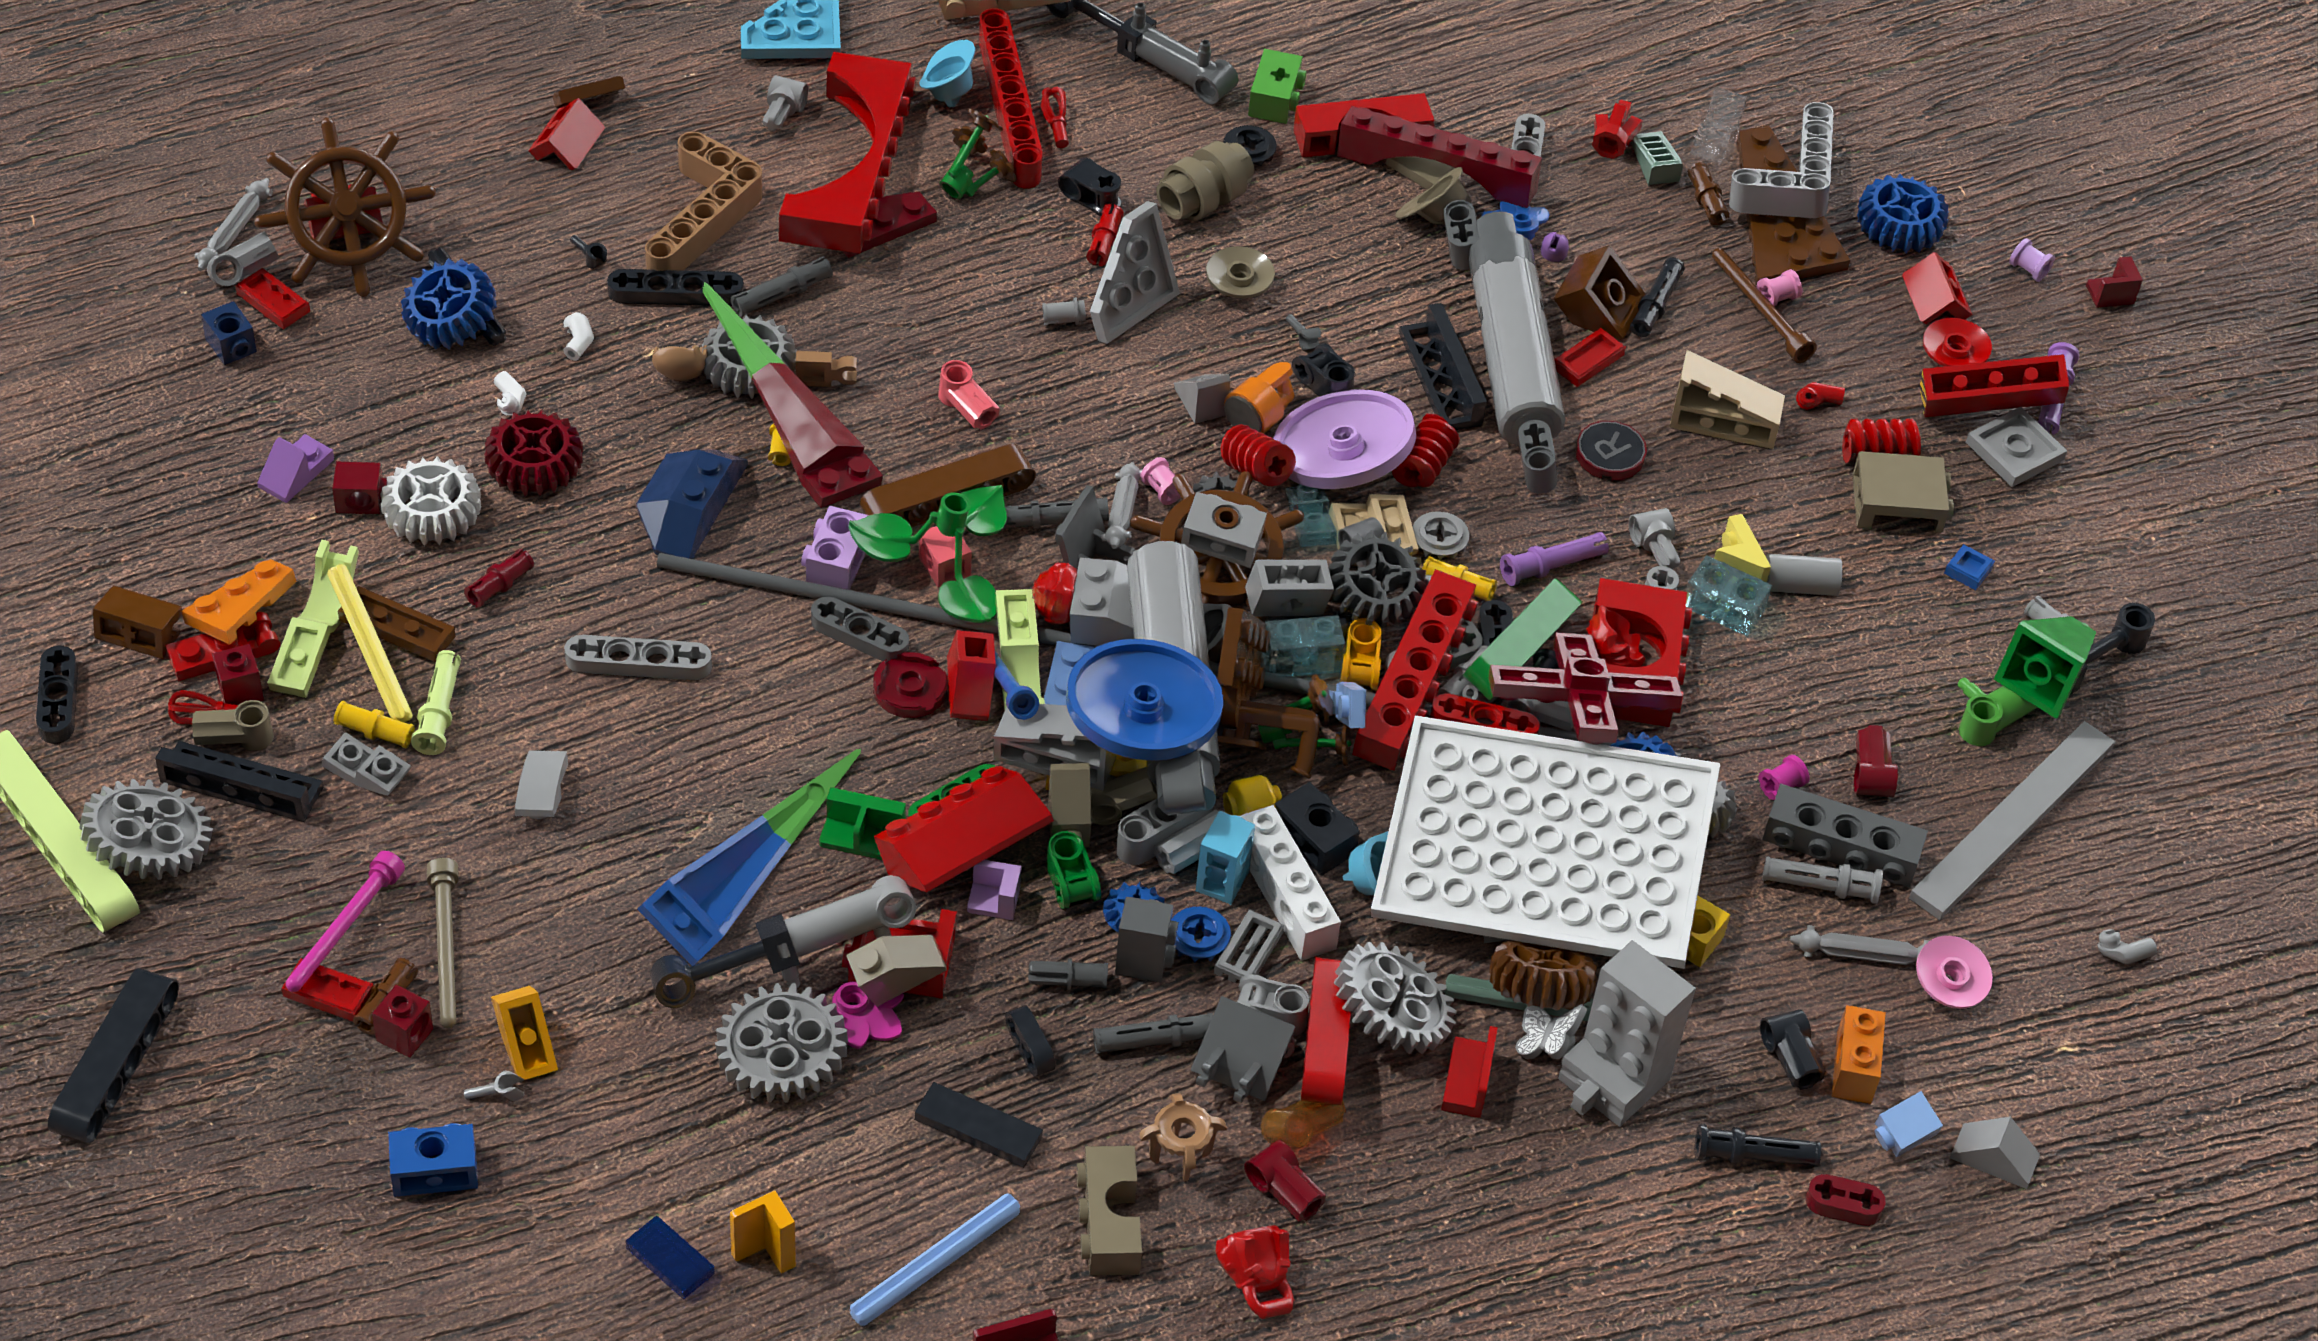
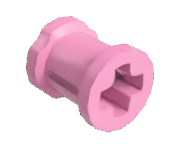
[1757,269,1803,307]
[1140,457,1181,505]

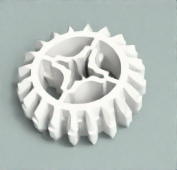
[381,456,481,546]

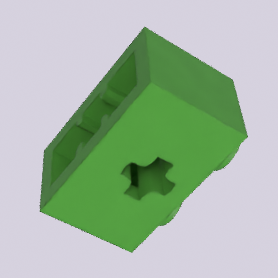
[1248,49,1307,124]

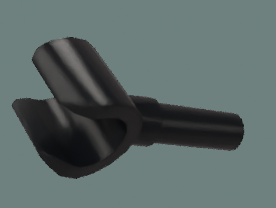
[570,235,607,269]

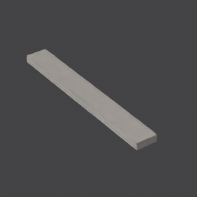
[1909,721,2115,920]

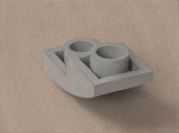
[321,732,411,796]
[515,750,568,819]

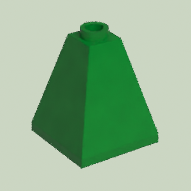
[1993,616,2096,719]

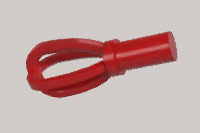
[1040,87,1069,149]
[168,690,238,724]

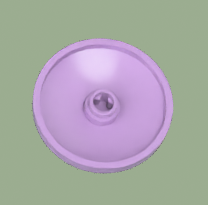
[1273,390,1416,489]

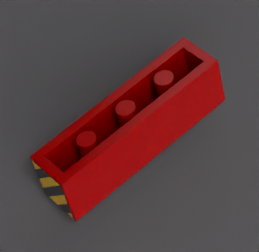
[1920,354,2069,417]

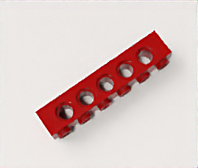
[1352,569,1479,771]

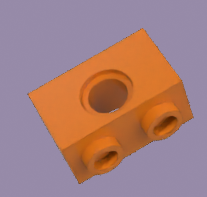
[1832,1005,1886,1104]

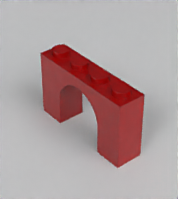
[1593,578,1692,727]

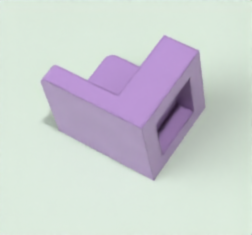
[967,860,1021,920]

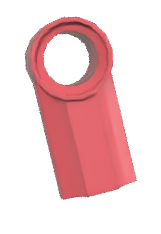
[938,360,1000,430]

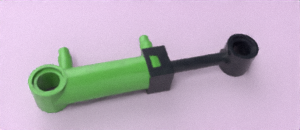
[1958,603,2155,746]

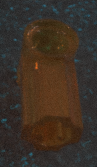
[1261,1099,1346,1147]

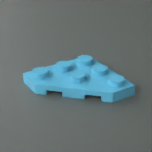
[741,0,841,59]

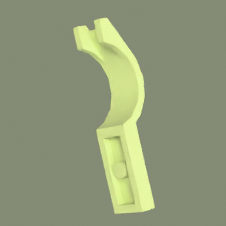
[267,540,359,698]
[996,589,1045,709]

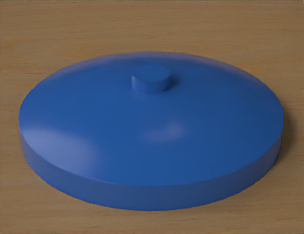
[1066,639,1223,760]

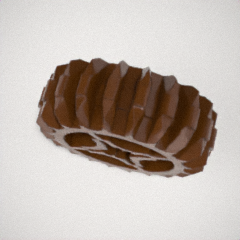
[1489,940,1597,1011]

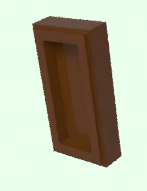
[552,76,626,107]

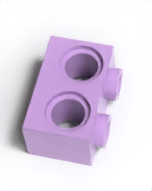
[801,506,869,590]

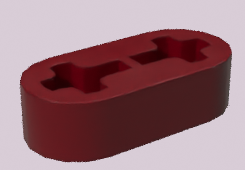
[1805,1174,1886,1226]

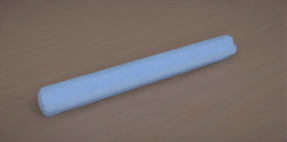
[850,1194,1020,1326]

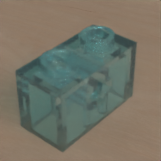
[1262,615,1345,677]

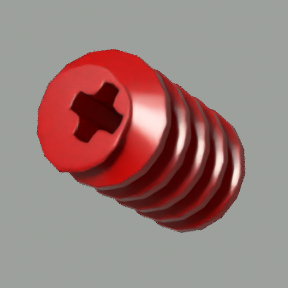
[1392,413,1460,487]
[1842,418,1921,463]
[1220,424,1296,487]

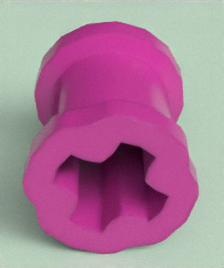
[1758,755,1810,800]

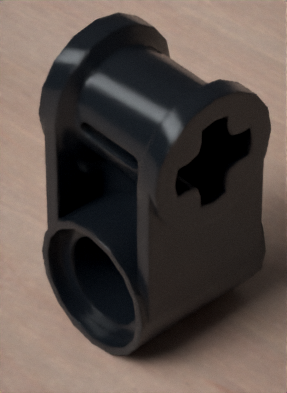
[1058,157,1121,216]
[1292,343,1355,397]

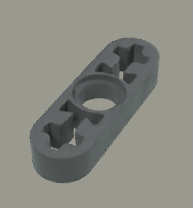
[811,597,909,662]

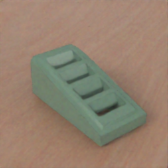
[1630,131,1683,185]

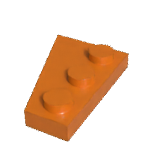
[181,559,297,645]

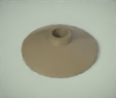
[1206,246,1275,298]

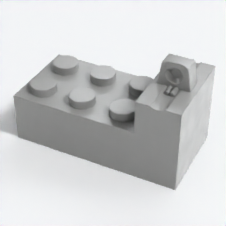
[1558,940,1696,1127]

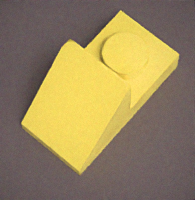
[1711,514,1771,592]

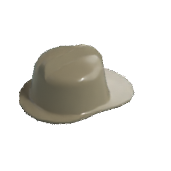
[1395,167,1471,225]

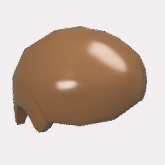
[652,345,708,381]

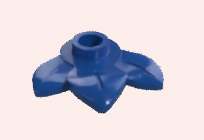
[1481,201,1549,240]

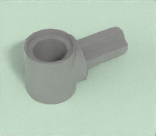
[763,75,809,132]
[1629,508,1680,570]

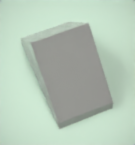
[1174,374,1231,424]
[1950,1117,2040,1189]

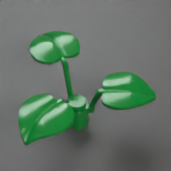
[848,485,1007,623]

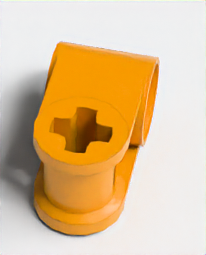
[1340,618,1382,691]

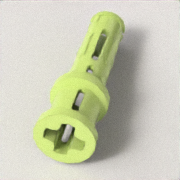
[411,650,461,755]

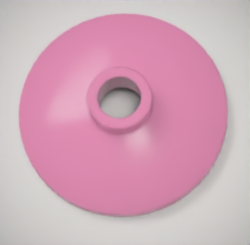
[1916,936,1993,1009]

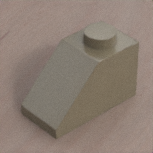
[1048,763,1091,847]
[846,935,947,1007]

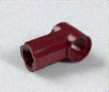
[1853,725,1898,798]
[1244,1140,1326,1221]

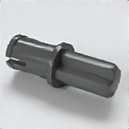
[1028,958,1108,990]

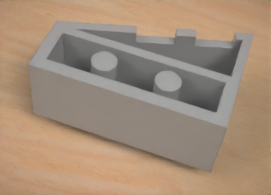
[993,704,1117,791]

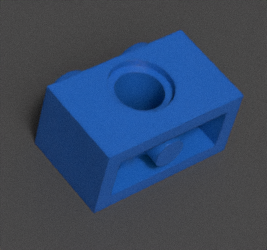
[388,1123,478,1197]

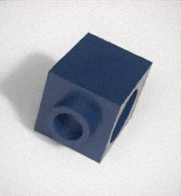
[201,301,257,365]

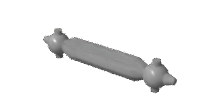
[194,178,273,271]
[1101,462,1143,549]
[1790,925,1930,965]

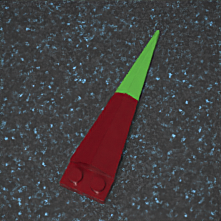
[703,282,883,508]

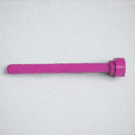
[286,851,405,992]

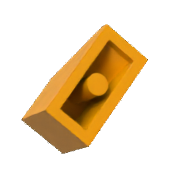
[491,986,558,1080]

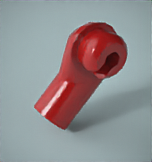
[1796,382,1845,410]

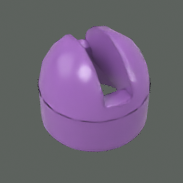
[1541,232,1569,262]

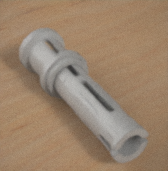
[1762,856,1883,904]

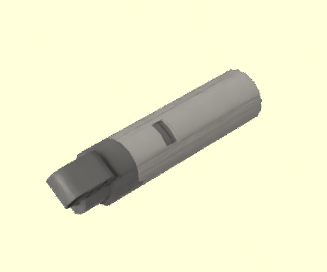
[1127,541,1220,815]

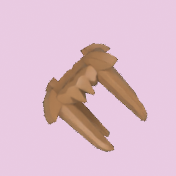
[1139,1093,1227,1182]

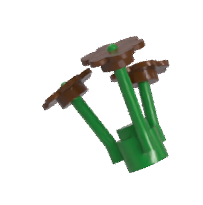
[939,109,1017,199]
[1258,674,1352,766]

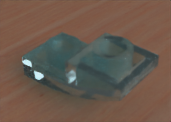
[1286,484,1337,547]

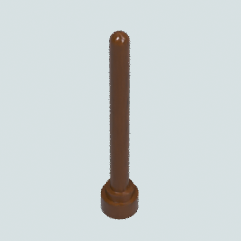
[1712,248,1817,363]

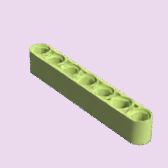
[0,730,140,933]

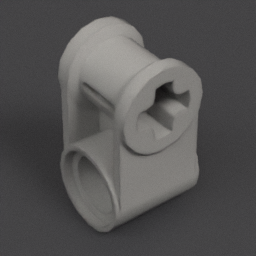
[1237,974,1309,1036]

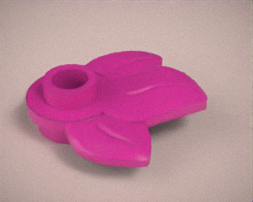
[832,982,904,1049]

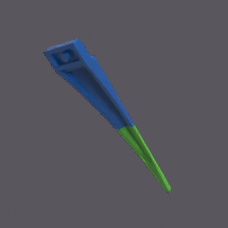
[637,749,861,966]

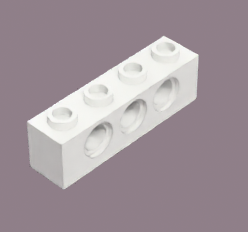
[1240,805,1341,961]

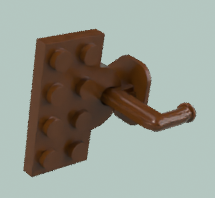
[1217,607,1320,779]

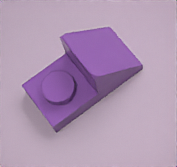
[257,434,334,503]

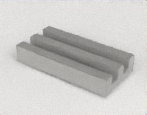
[1214,910,1284,983]

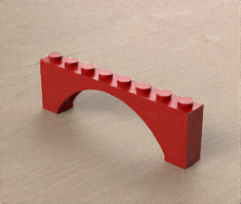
[779,52,917,254]

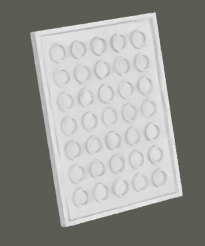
[1371,716,1720,969]

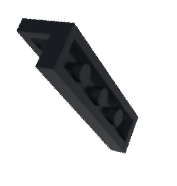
[1399,303,1487,430]
[155,741,324,822]

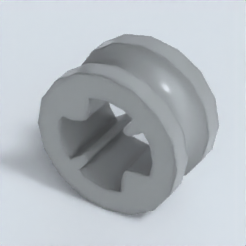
[1645,566,1679,590]

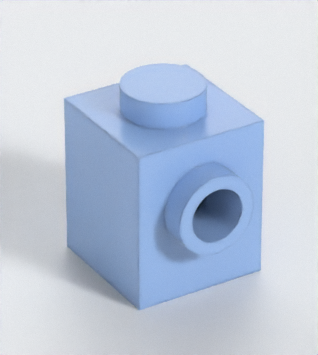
[1874,1091,1943,1158]

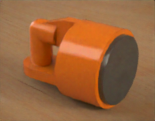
[1224,362,1295,433]

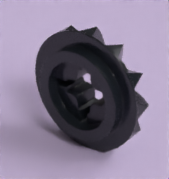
[1223,125,1277,167]

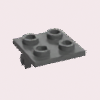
[1055,485,1135,587]
[1191,996,1296,1103]

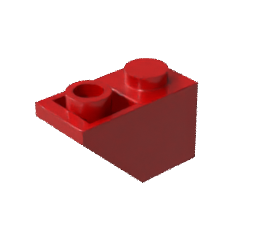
[947,630,996,721]

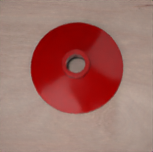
[1923,318,1992,366]

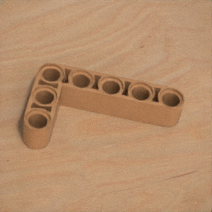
[645,131,763,271]

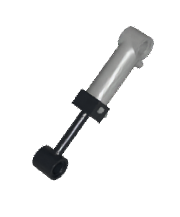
[650,875,916,1009]

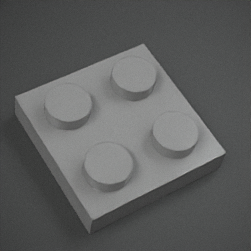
[1966,407,2067,487]

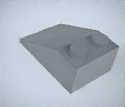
[1070,558,1134,646]

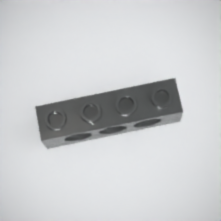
[1762,783,1928,887]

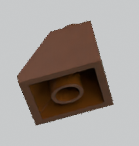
[1554,245,1646,341]

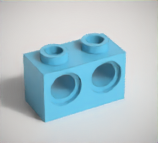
[1195,810,1255,905]

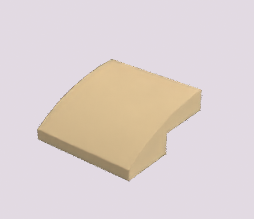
[1328,494,1418,567]

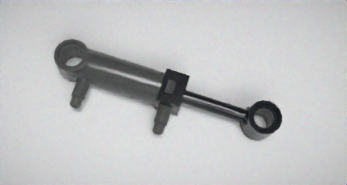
[1046,0,1239,104]

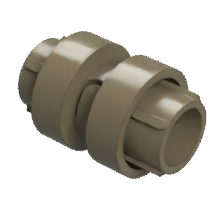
[1156,141,1254,221]

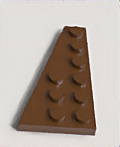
[1737,125,1850,287]

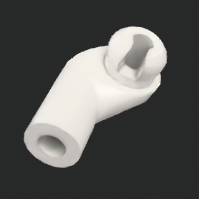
[564,312,594,361]
[494,371,526,416]

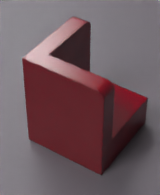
[2086,256,2143,308]

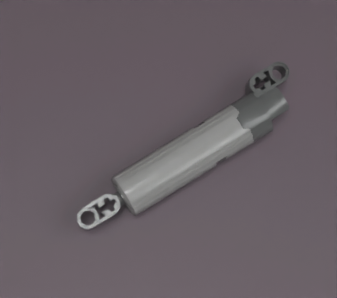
[1444,200,1566,494]

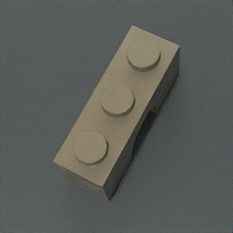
[1076,1146,1142,1276]

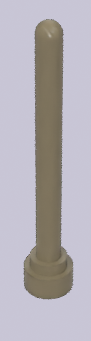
[426,858,459,1028]

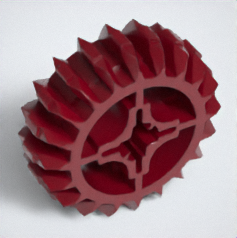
[484,409,583,497]

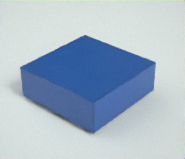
[1944,544,1995,590]

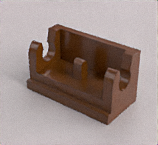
[93,585,182,659]

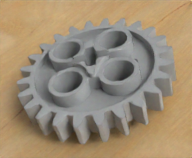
[79,779,213,880]
[1334,942,1456,1054]
[715,983,848,1103]

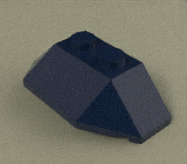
[636,449,748,559]

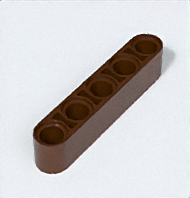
[860,444,1036,528]

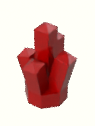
[1592,100,1643,159]

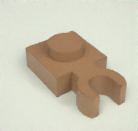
[796,351,857,387]

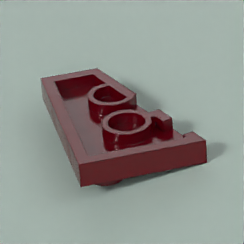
[843,191,937,258]

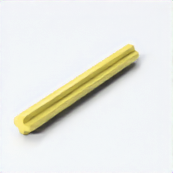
[327,564,413,722]

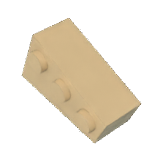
[1669,350,1785,449]

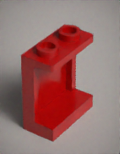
[842,909,957,999]

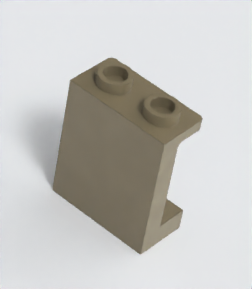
[1852,451,1954,533]

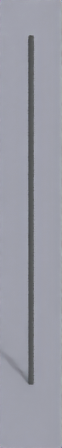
[657,553,1681,757]

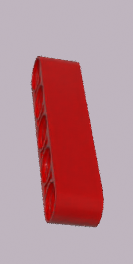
[1301,957,1351,1106]

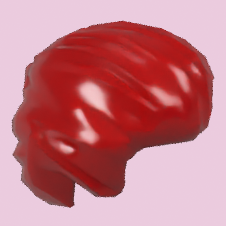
[1032,563,1077,625]
[1586,606,1645,667]

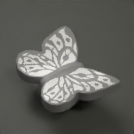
[1515,1004,1587,1060]

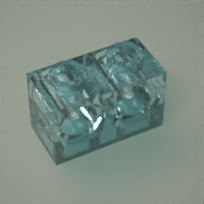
[1686,555,1772,637]

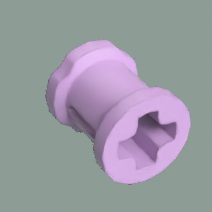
[2009,238,2055,282]

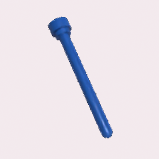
[994,651,1039,720]

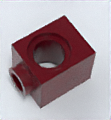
[332,461,387,514]
[212,644,264,705]
[372,985,433,1058]

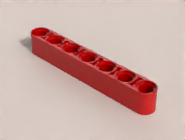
[979,8,1043,189]

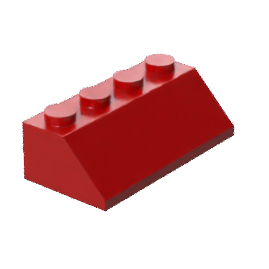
[874,766,1054,892]

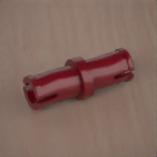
[464,548,534,608]

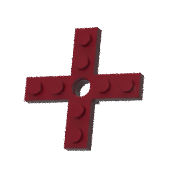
[1488,632,1682,745]

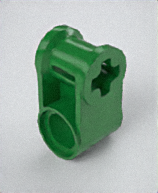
[1047,831,1101,909]

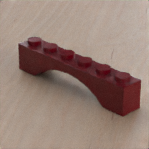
[1337,106,1542,208]

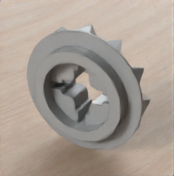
[1413,512,1469,560]

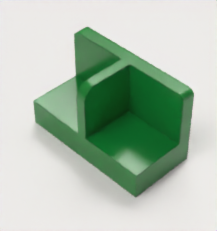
[819,787,906,860]

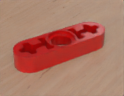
[1430,694,1540,735]

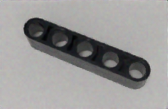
[48,968,179,1143]

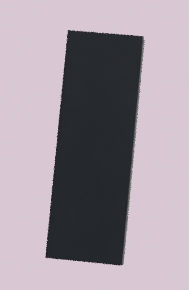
[915,1082,1043,1168]

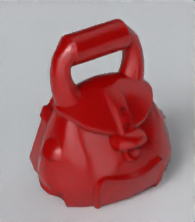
[1216,1225,1294,1319]

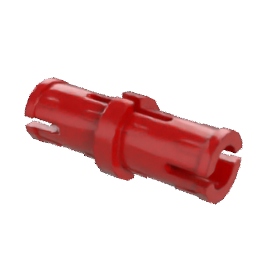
[1086,204,1124,266]

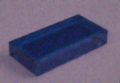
[626,1215,715,1300]

